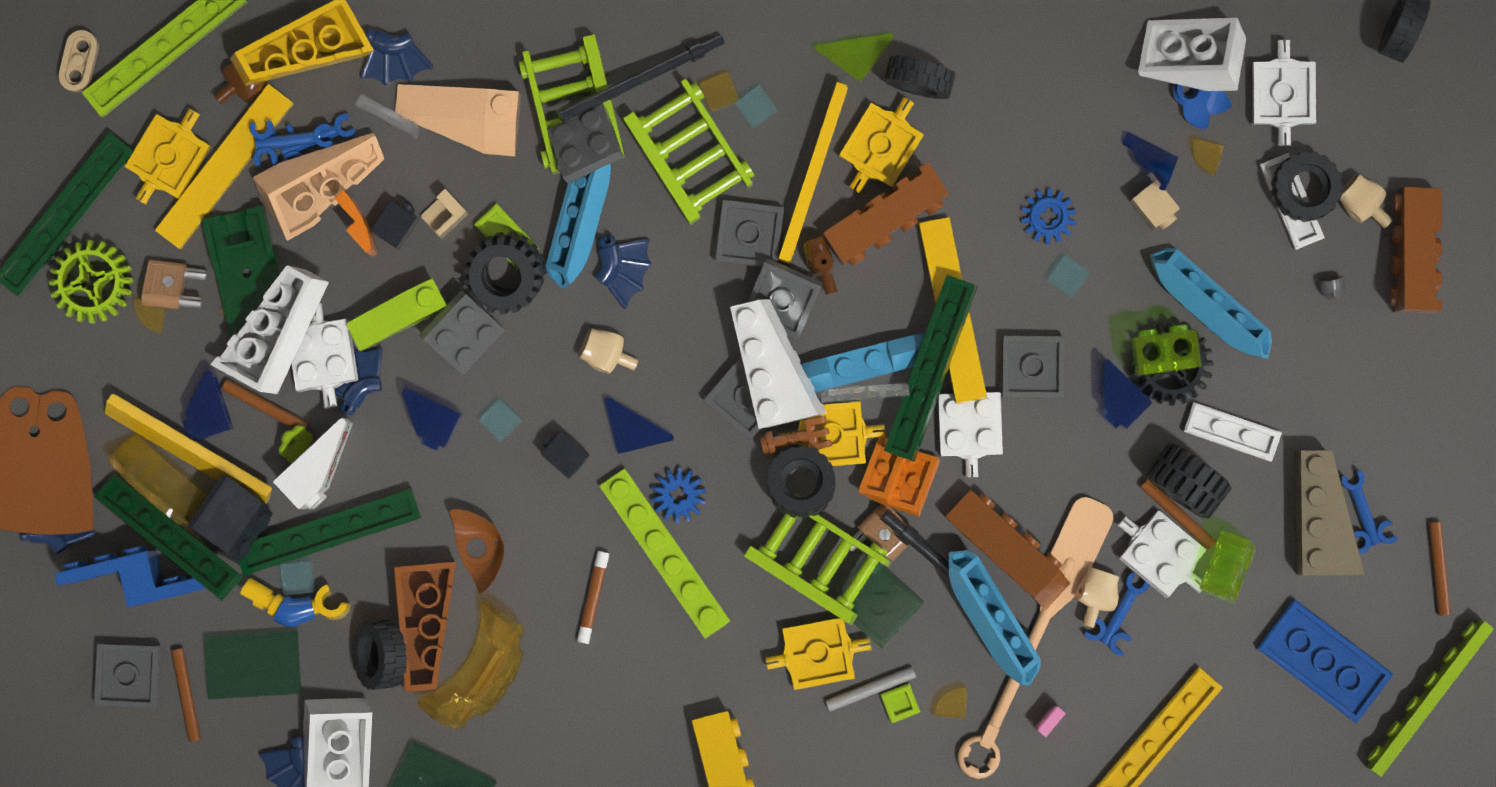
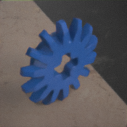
[1021,189,1077,244]
[651,467,706,523]

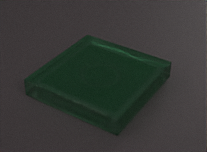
[852,562,924,648]

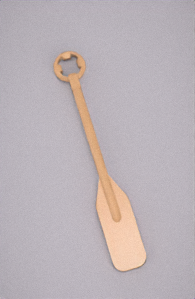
[958,497,1113,779]

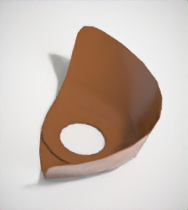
[449,509,504,593]

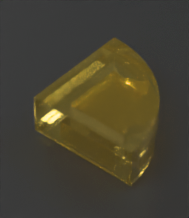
[1192,138,1224,177]
[134,299,166,334]
[933,687,967,719]

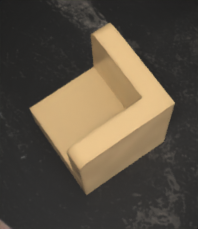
[421,189,468,239]

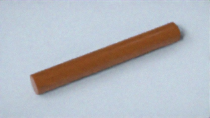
[221,379,309,428]
[1140,479,1217,550]
[1429,522,1451,616]
[171,648,201,742]

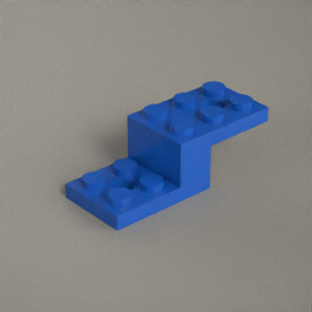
[55,546,206,608]

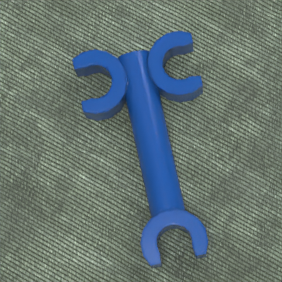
[272,114,356,162]
[250,121,333,167]
[1340,470,1398,554]
[1083,572,1149,656]

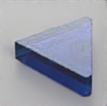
[1122,132,1179,191]
[605,398,674,454]

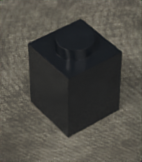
[371,200,419,250]
[541,431,590,479]

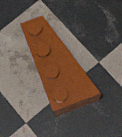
[823,162,949,266]
[1389,187,1442,314]
[946,490,1071,611]
[393,562,457,692]

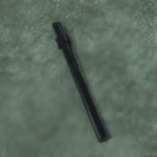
[557,33,725,122]
[880,510,1028,634]

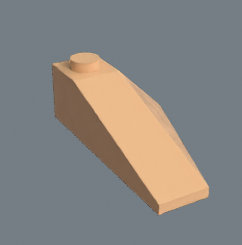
[395,84,521,157]
[253,133,384,241]

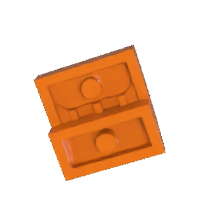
[334,190,378,257]
[858,437,940,517]

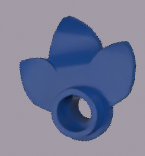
[1172,84,1232,130]

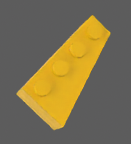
[230,0,373,86]
[692,711,755,787]

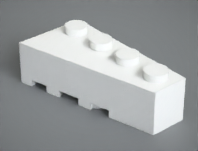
[211,265,329,394]
[730,299,827,429]

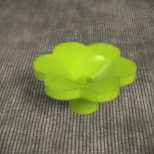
[279,425,313,463]

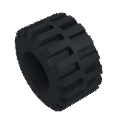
[463,232,546,314]
[1146,443,1232,519]

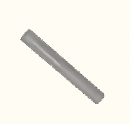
[825,666,916,712]

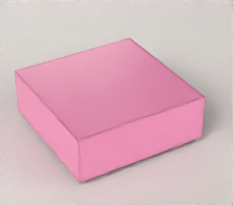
[1035,705,1066,737]

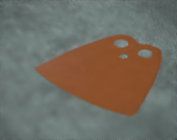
[0,386,93,535]

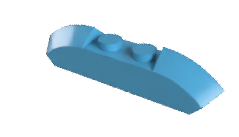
[546,164,611,289]
[1149,248,1272,359]
[801,333,925,393]
[948,550,1041,686]

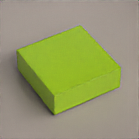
[880,683,920,723]

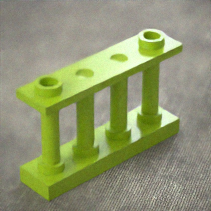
[519,34,625,175]
[623,79,755,225]
[744,493,892,625]

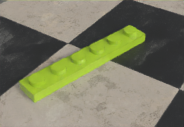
[82,0,248,118]
[599,468,730,639]
[1366,620,1494,777]

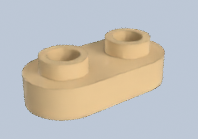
[59,30,99,92]

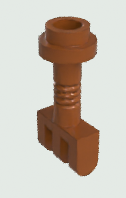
[760,416,832,456]

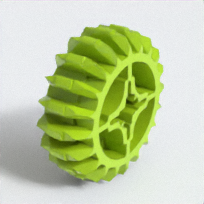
[49,240,134,324]

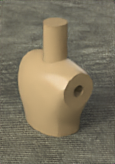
[1340,173,1393,228]
[578,328,638,374]
[1076,567,1119,628]

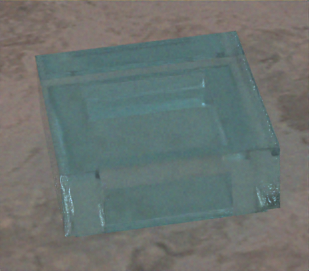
[735,85,778,129]
[1047,255,1091,298]
[479,399,523,442]
[280,561,315,595]

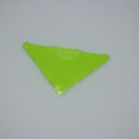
[814,33,894,83]

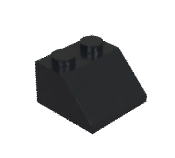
[187,474,273,565]

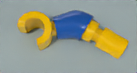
[240,578,351,627]

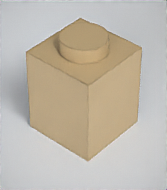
[1129,180,1180,230]

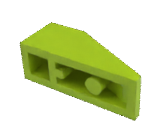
[345,278,447,352]

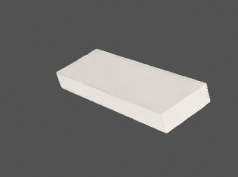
[1259,153,1325,250]
[1183,402,1282,462]

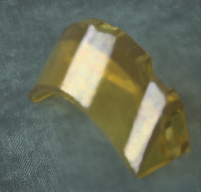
[107,433,208,541]
[417,600,524,730]

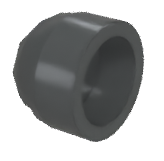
[1319,276,1345,300]

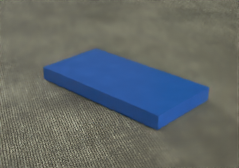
[1256,599,1394,724]

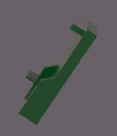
[202,205,280,339]

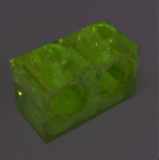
[1131,325,1202,376]
[1200,530,1256,605]

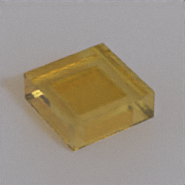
[699,72,740,113]

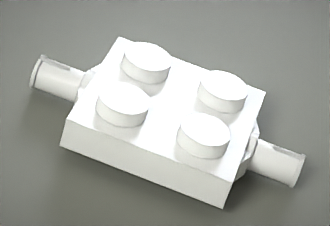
[1252,40,1316,146]
[292,303,358,408]
[938,392,1003,477]
[1118,510,1207,598]

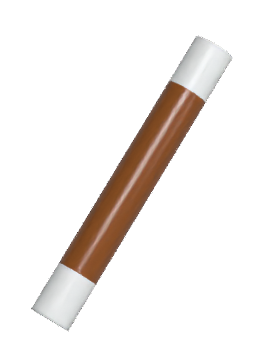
[577,551,610,644]

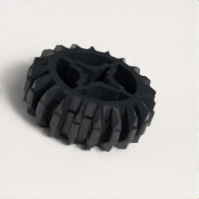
[1129,322,1214,406]

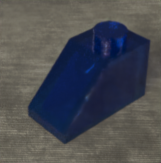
[1101,359,1153,430]
[183,370,234,442]
[402,388,463,451]

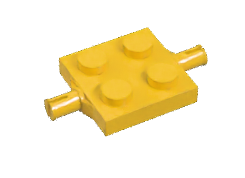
[839,97,924,193]
[124,108,211,205]
[779,401,885,469]
[766,618,872,690]

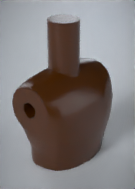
[213,63,269,105]
[804,237,838,296]

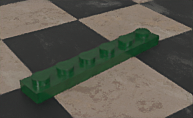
[0,132,134,297]
[883,275,978,462]
[94,474,243,601]
[239,489,422,576]

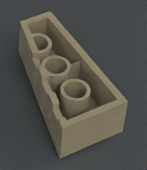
[1295,450,1365,575]

